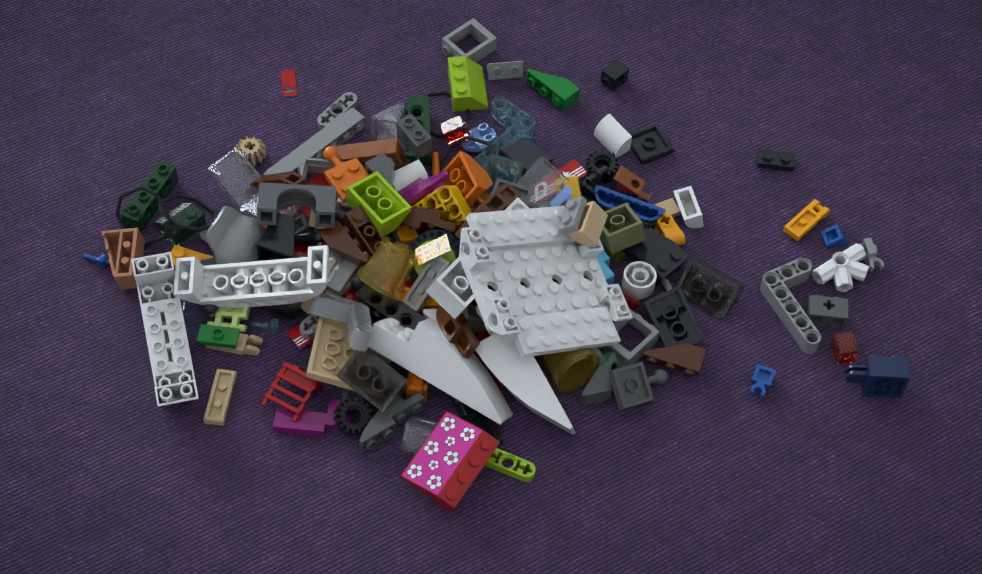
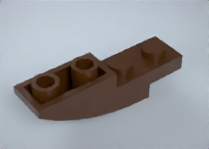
[454,182,521,241]
[400,208,463,234]
[436,306,480,359]

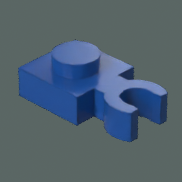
[750,364,776,400]

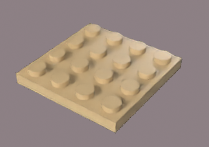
[305,316,391,399]

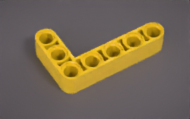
[412,185,472,224]

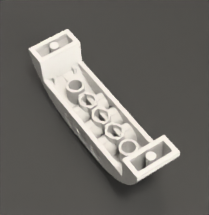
[174,245,329,308]

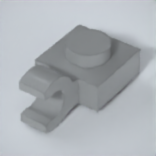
[862,238,884,272]

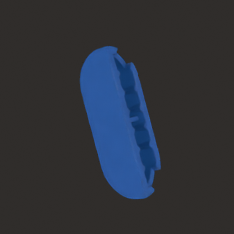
[595,184,665,223]

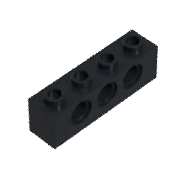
[355,280,427,330]

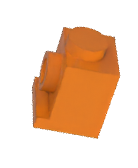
[406,371,429,403]

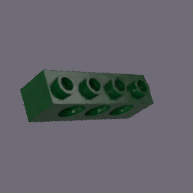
[404,96,432,166]
[121,161,178,233]

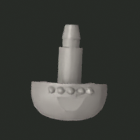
[199,206,265,264]

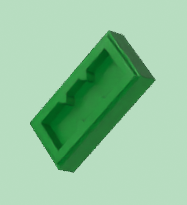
[197,324,240,349]

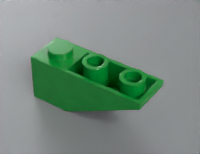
[526,69,580,111]

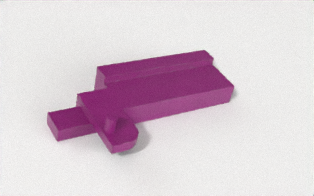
[398,171,450,205]
[272,400,352,437]

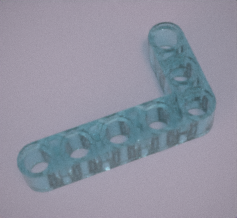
[474,97,535,176]

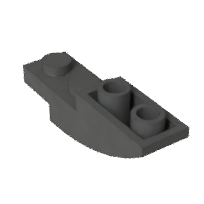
[359,392,425,453]

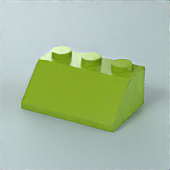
[447,56,488,112]
[346,171,412,237]

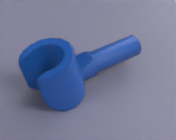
[83,253,110,268]

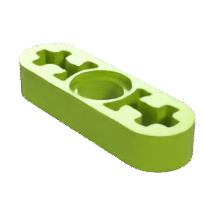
[484,448,536,482]

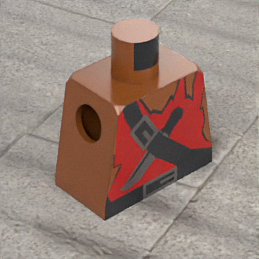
[609,166,651,203]

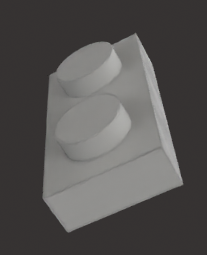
[558,196,587,235]

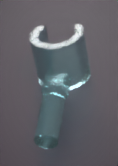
[252,318,281,333]

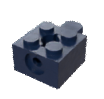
[845,355,910,398]

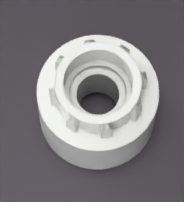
[622,261,657,299]

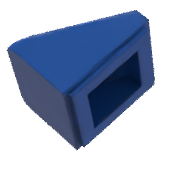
[821,224,848,248]

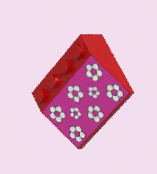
[400,411,500,513]

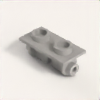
[487,61,523,80]

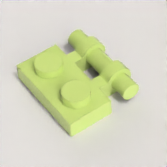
[207,307,250,332]

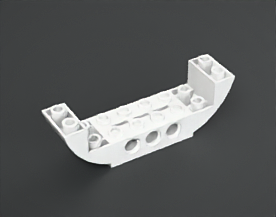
[131,252,199,407]

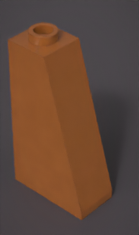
[334,138,408,171]

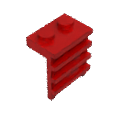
[261,362,324,422]

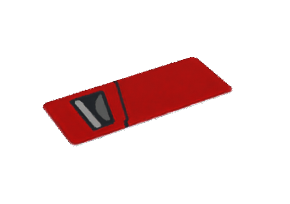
[281,70,297,97]

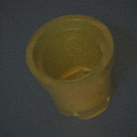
[356,236,419,300]
[538,348,600,393]

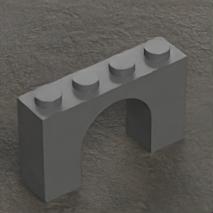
[257,182,336,228]

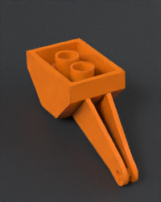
[441,151,493,214]

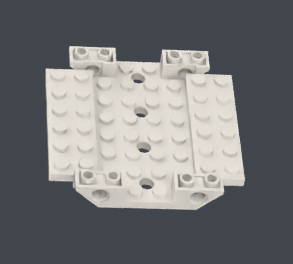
[459,206,633,358]

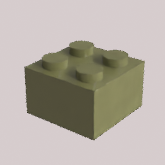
[600,202,646,254]

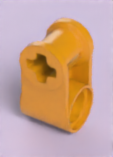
[654,213,686,246]

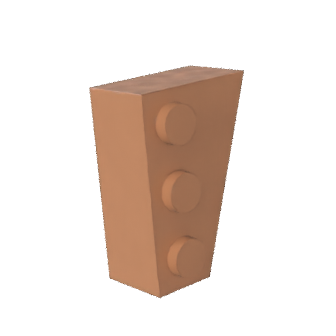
[101,228,145,290]

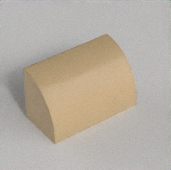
[568,201,608,246]

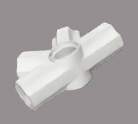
[812,243,869,292]

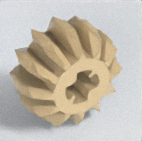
[235,136,266,167]

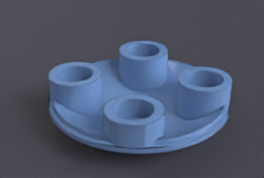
[462,123,497,152]

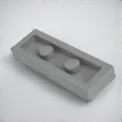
[402,256,451,312]

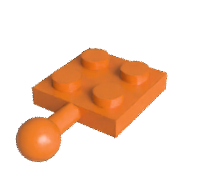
[323,146,369,203]

